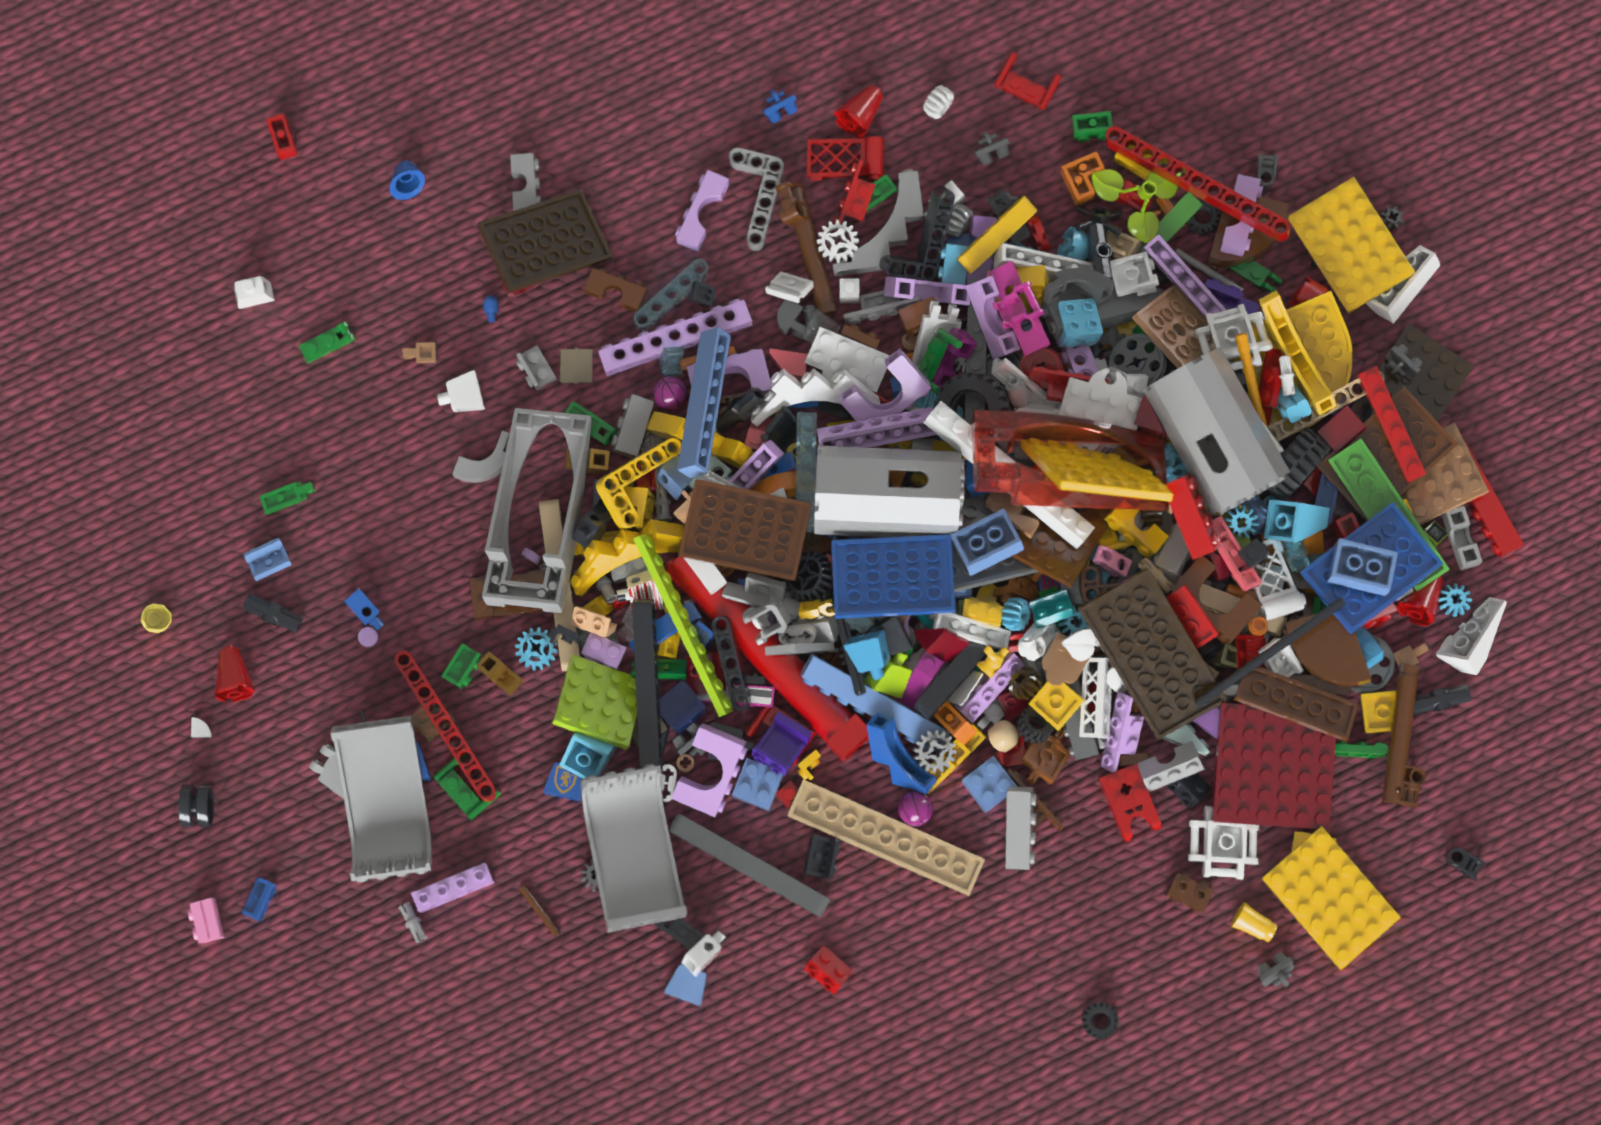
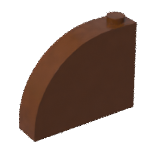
[1207,187,1290,267]
[1282,613,1371,686]

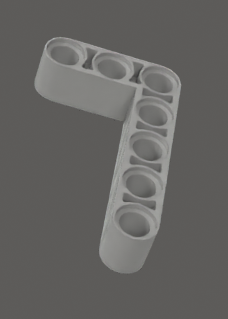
[729,148,784,251]

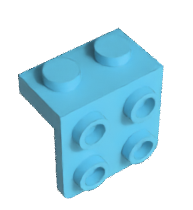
[1058,298,1103,348]

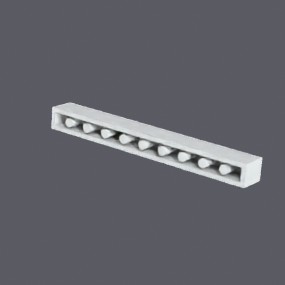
[923,401,1095,549]

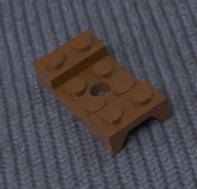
[470,570,546,619]

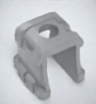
[742,597,791,645]

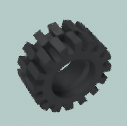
[1186,199,1220,236]
[1016,706,1054,744]
[1082,1002,1119,1039]

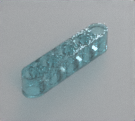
[633,259,709,331]

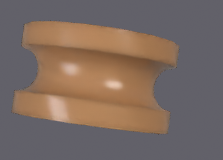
[676,754,694,773]

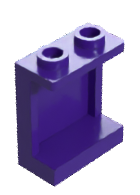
[752,712,812,776]

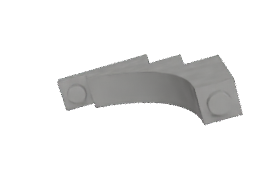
[833,169,924,276]

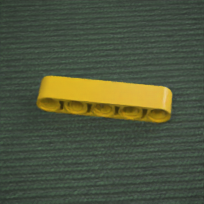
[957,195,1037,274]

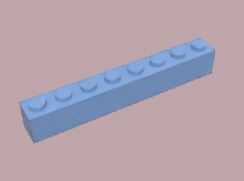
[677,327,731,478]
[800,653,950,753]

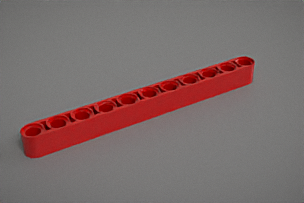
[1106,126,1290,242]

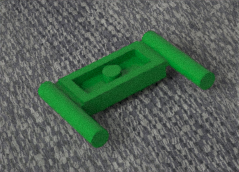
[918,328,962,395]
[433,755,501,820]

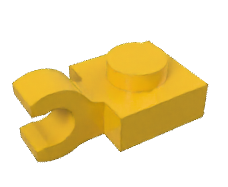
[798,599,835,619]

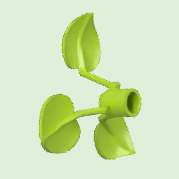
[1092,170,1181,244]

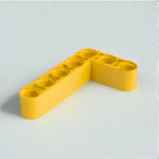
[596,438,681,530]

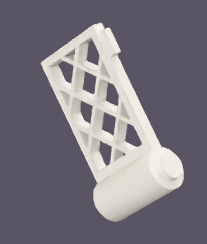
[1253,539,1306,621]

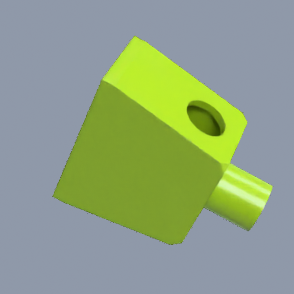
[864,652,912,698]

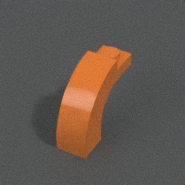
[750,471,816,498]

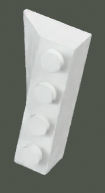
[1366,245,1440,324]

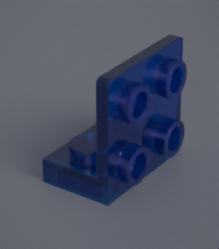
[660,680,708,735]

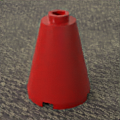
[833,86,883,138]
[1397,576,1443,626]
[215,645,255,702]

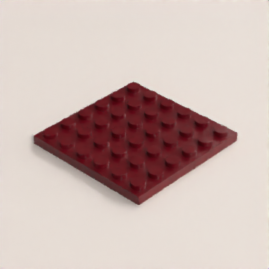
[1211,703,1336,829]

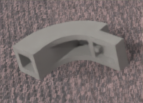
[453,431,510,483]

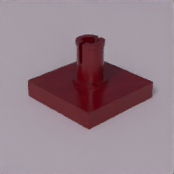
[686,652,727,697]

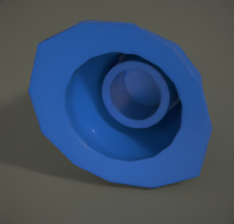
[389,160,425,200]

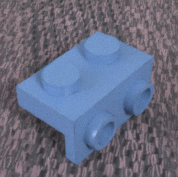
[243,538,292,581]

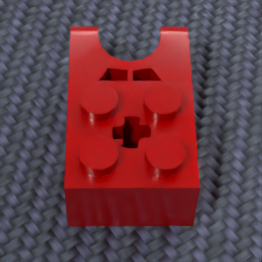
[1098,763,1161,842]

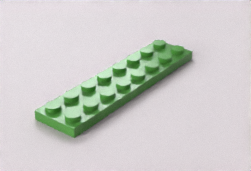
[1328,438,1450,591]

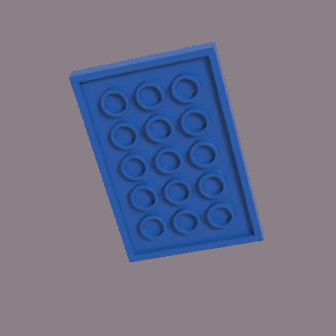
[1300,502,1443,635]
[831,534,955,619]

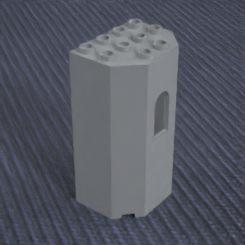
[1143,347,1290,515]
[814,446,965,540]

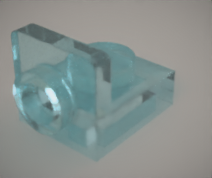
[659,347,684,377]

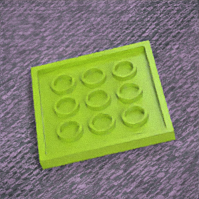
[552,654,637,750]

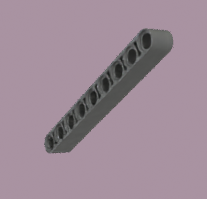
[668,813,831,918]

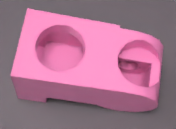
[1093,546,1132,577]

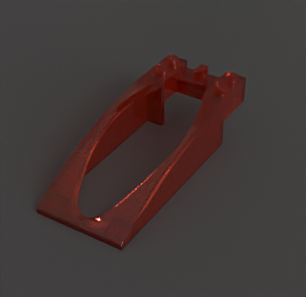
[971,410,1169,511]

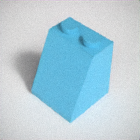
[1264,500,1330,543]
[560,732,618,779]

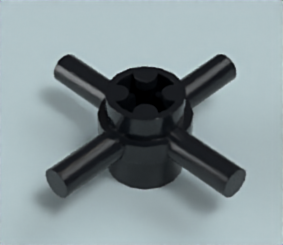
[1075,205,1123,236]

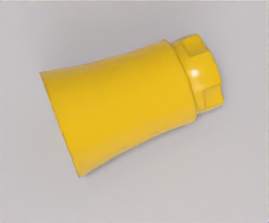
[1231,902,1277,942]

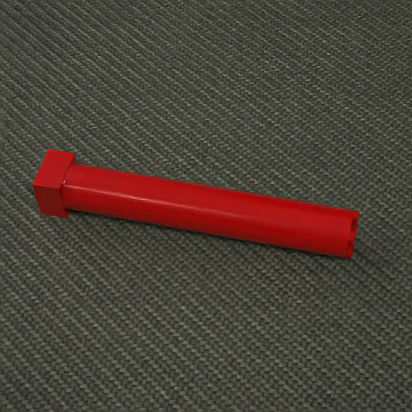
[666,557,869,762]

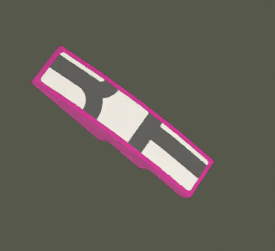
[695,684,775,708]

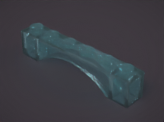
[796,412,817,532]

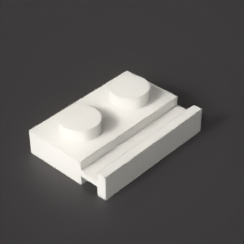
[765,272,814,303]

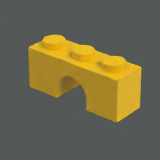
[1104,497,1169,558]

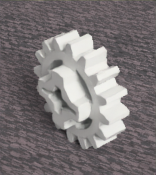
[817,220,859,263]

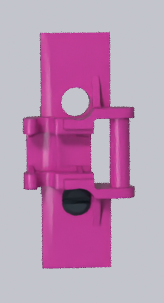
[988,261,1050,356]

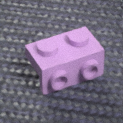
[581,632,627,670]

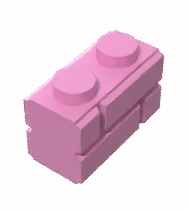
[188,898,224,944]

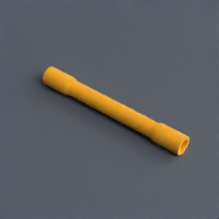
[1235,333,1267,427]

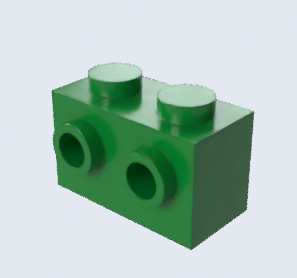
[1071,111,1113,142]

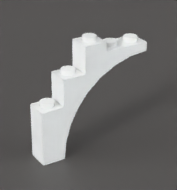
[751,368,880,426]

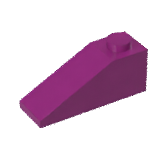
[898,652,946,711]

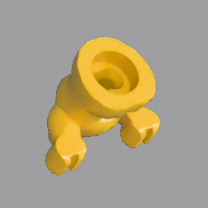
[976,645,1009,678]

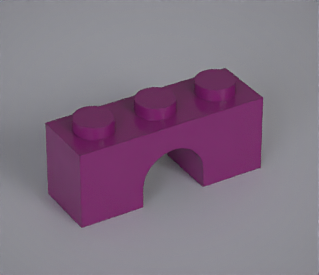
[931,327,977,390]

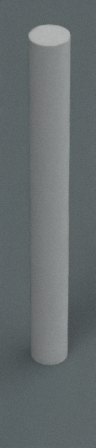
[1175,249,1243,292]

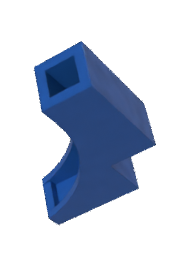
[866,713,936,794]

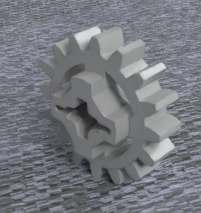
[913,729,957,773]

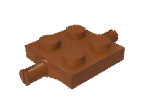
[1020,729,1070,784]

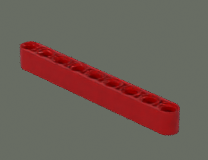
[395,651,497,802]

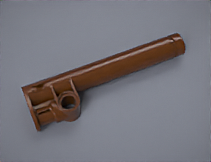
[775,182,837,317]
[1382,664,1426,808]

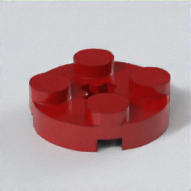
[1027,214,1051,252]

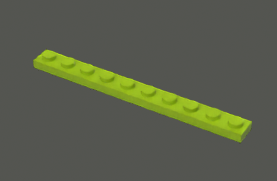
[634,534,733,717]

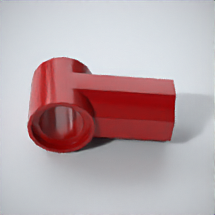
[1116,179,1153,213]

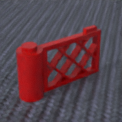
[807,136,884,181]

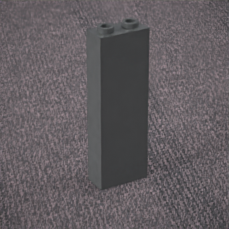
[1040,284,1159,340]

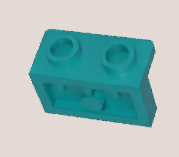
[1029,589,1074,628]

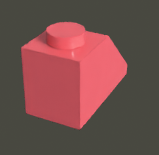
[769,349,808,382]
[745,417,773,453]

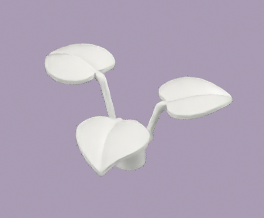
[1062,629,1127,692]

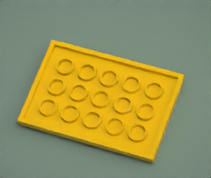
[1288,177,1415,314]
[1261,826,1401,970]

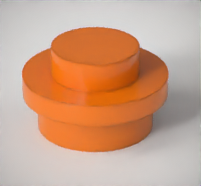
[1248,616,1268,636]

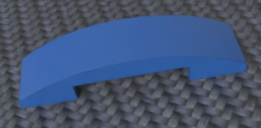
[629,601,702,653]

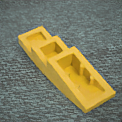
[927,723,987,794]

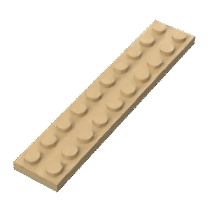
[787,779,985,896]

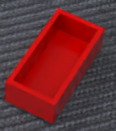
[1164,473,1221,559]

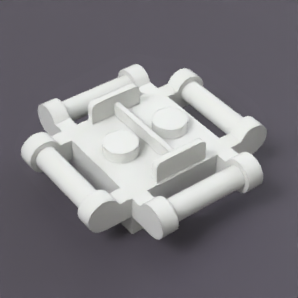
[1194,304,1273,371]
[1188,806,1259,880]

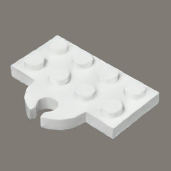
[805,326,890,393]
[1058,368,1142,437]

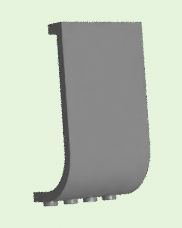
[331,716,432,882]
[581,764,687,933]

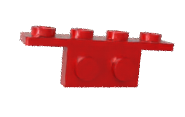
[832,159,875,233]
[1258,348,1282,427]
[1029,367,1109,402]

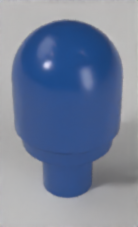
[483,295,499,322]

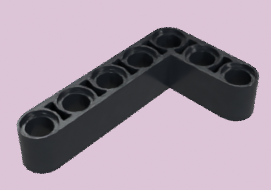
[879,185,955,281]

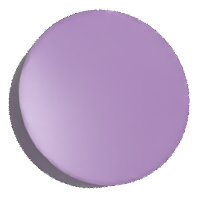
[521,548,541,565]
[358,627,378,647]

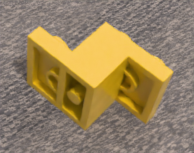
[615,466,655,532]

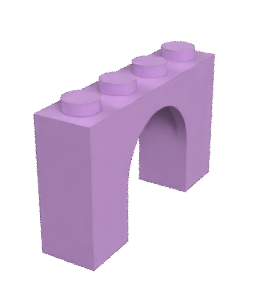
[884,277,970,305]
[839,348,931,421]
[687,349,773,396]
[671,723,747,817]

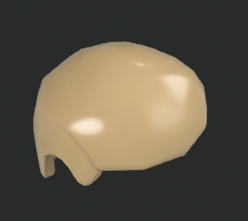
[988,720,1019,752]

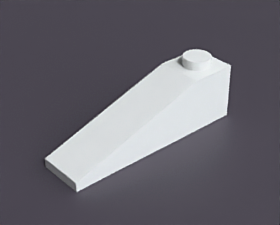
[1436,597,1507,675]

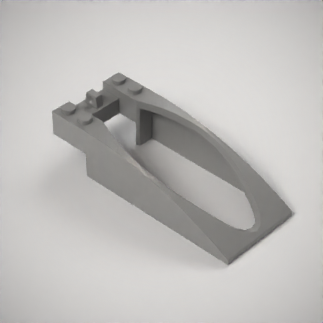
[482,408,592,613]

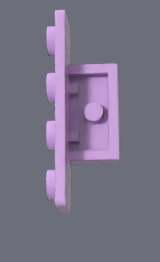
[1101,692,1144,772]

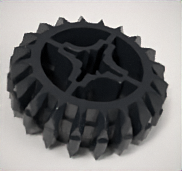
[785,551,833,602]

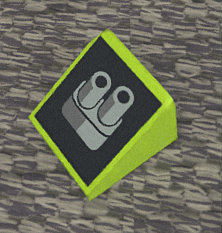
[1424,520,1448,547]

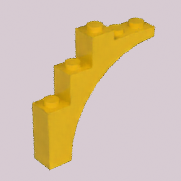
[1259,291,1337,416]
[646,411,766,475]
[570,519,685,596]

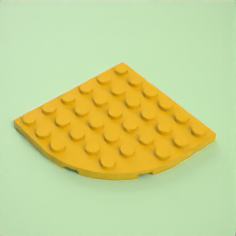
[1232,291,1352,438]
[1020,438,1173,501]

